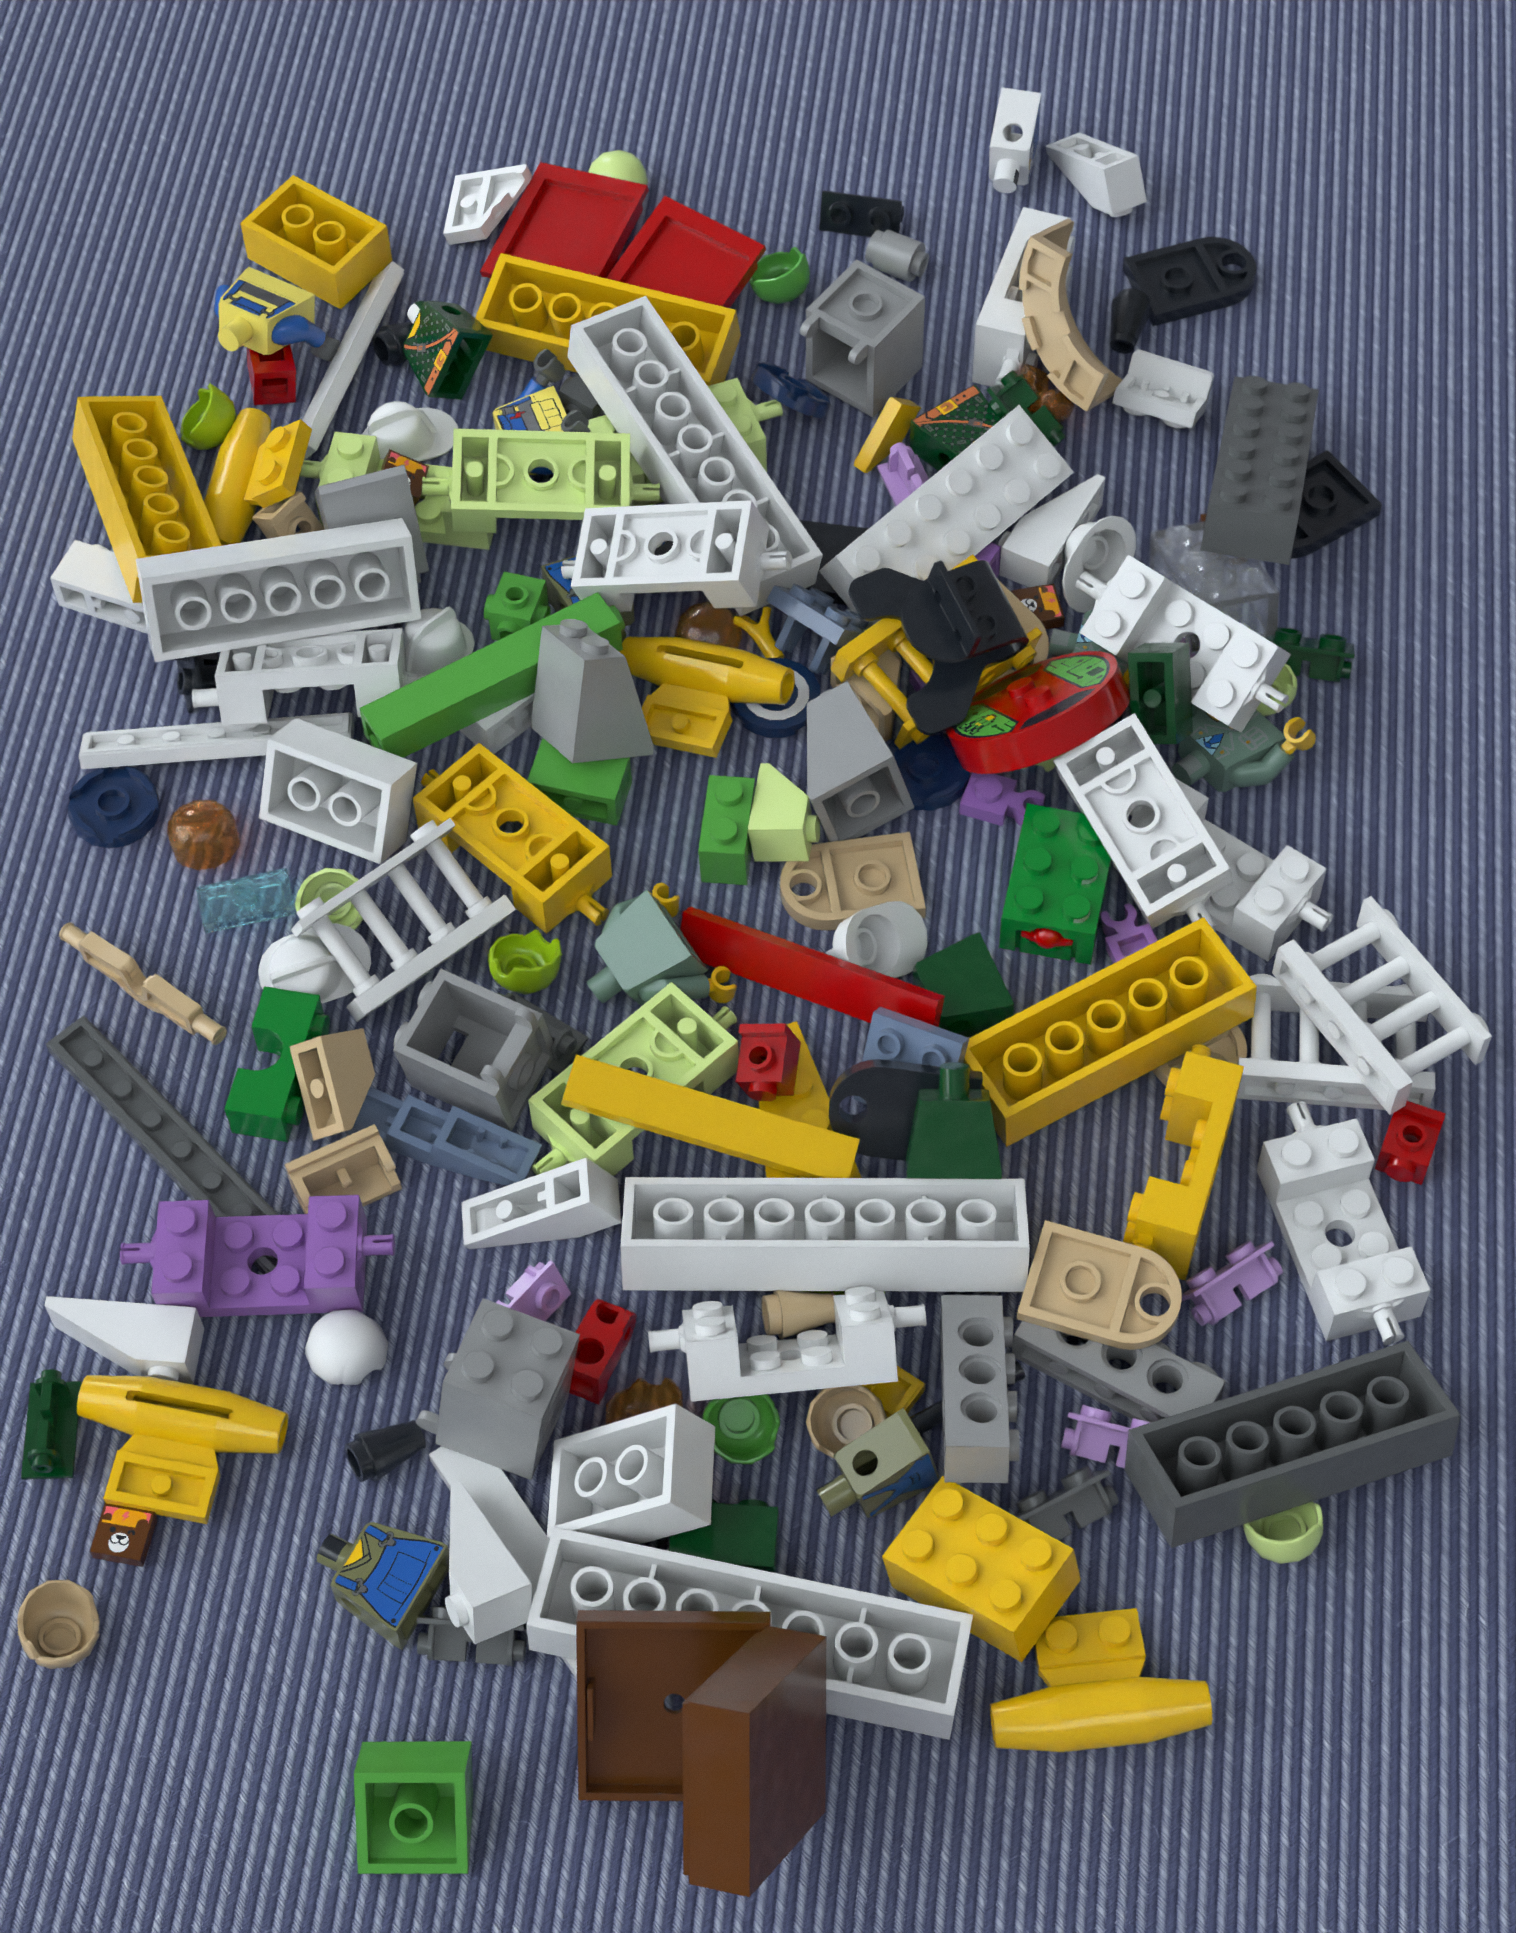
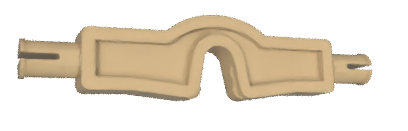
[59,922,227,1045]

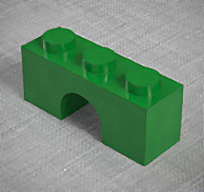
[224,986,330,1142]

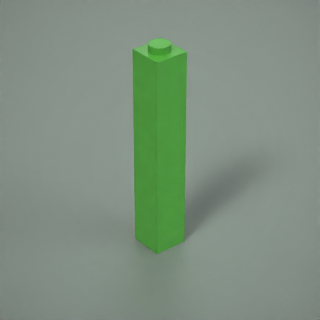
[359,592,625,758]

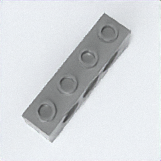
[940,1295,1020,1483]
[1012,1321,1226,1422]

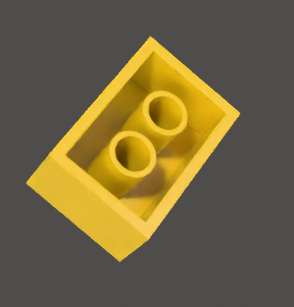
[240,175,392,310]
[882,1476,1081,1663]

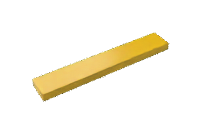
[561,1054,860,1178]

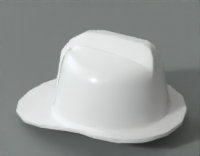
[362,401,458,462]
[1062,516,1136,613]
[403,606,475,676]
[825,901,927,978]
[258,923,371,1004]

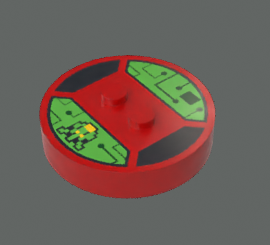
[946,651,1130,774]

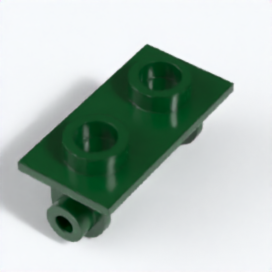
[987,370,1066,447]
[1265,627,1355,683]
[21,1369,82,1480]

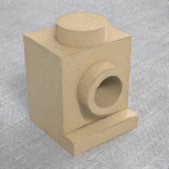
[252,491,324,539]

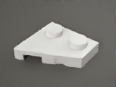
[443,164,532,245]

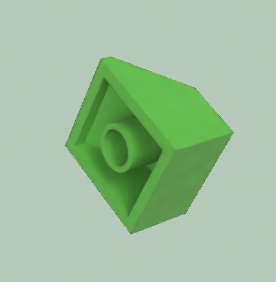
[354,1741,473,1874]

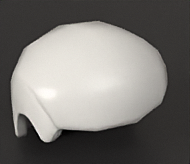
[305,1309,388,1385]

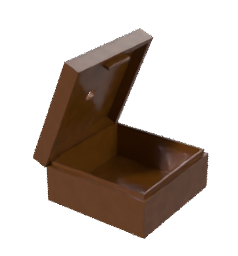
[576,1610,827,1897]

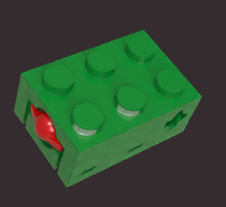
[999,803,1112,965]

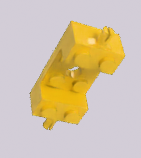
[413,743,612,934]
[1123,1044,1244,1281]

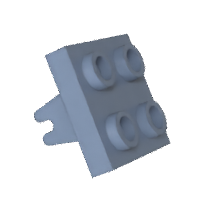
[766,584,869,675]
[854,1007,969,1104]

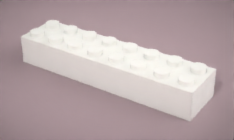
[567,296,823,617]
[620,1177,1030,1292]
[526,1527,973,1740]

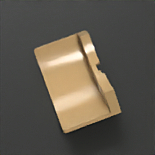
[1019,219,1122,412]

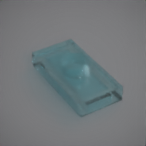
[196,868,297,934]

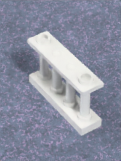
[291,818,516,1022]
[1272,896,1492,1115]
[1237,974,1436,1110]

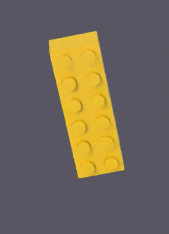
[475,253,741,386]
[72,396,222,603]
[964,917,1257,1147]

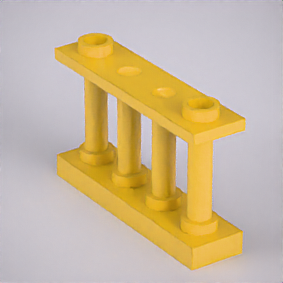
[831,554,1042,749]

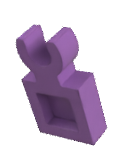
[959,773,1045,827]
[1101,903,1158,964]

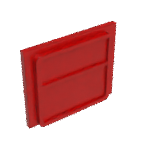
[480,162,649,278]
[606,195,766,308]

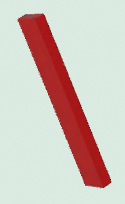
[680,906,945,1027]

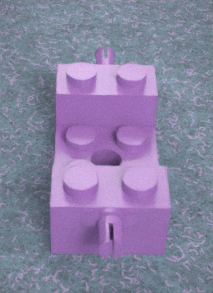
[120,1195,395,1317]

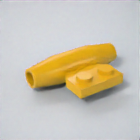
[204,408,312,546]
[619,636,795,758]
[77,1375,288,1524]
[990,1608,1213,1752]

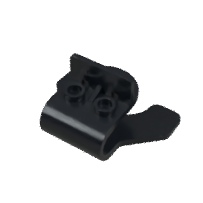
[848,560,1029,735]

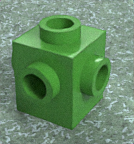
[484,571,551,640]

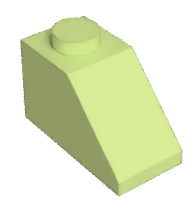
[747,763,820,862]

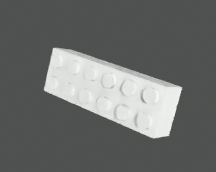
[819,405,1074,629]
[136,518,421,662]

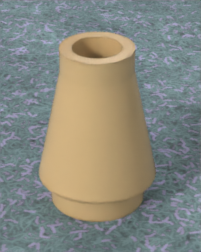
[761,1290,835,1339]

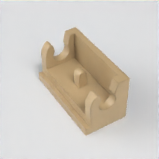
[284,1124,402,1214]

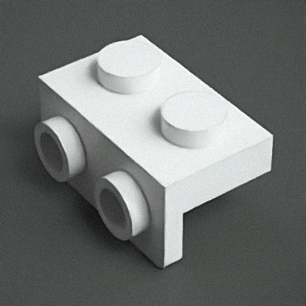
[1112,349,1214,428]

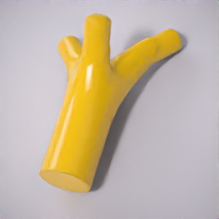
[732,606,785,658]

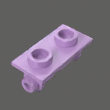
[877,442,929,507]
[1182,1240,1283,1326]
[496,1261,571,1321]
[1061,1405,1151,1468]

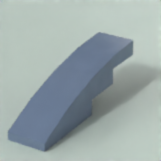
[345,1087,542,1186]

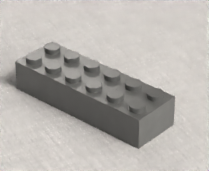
[1200,376,1319,565]
[1125,1341,1461,1548]

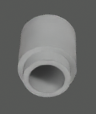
[865,230,929,282]

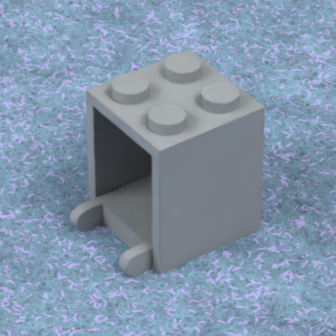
[800,259,925,417]
[393,969,553,1131]
[416,1298,580,1480]

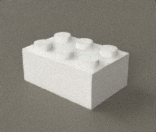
[259,718,417,864]
[547,1404,715,1544]

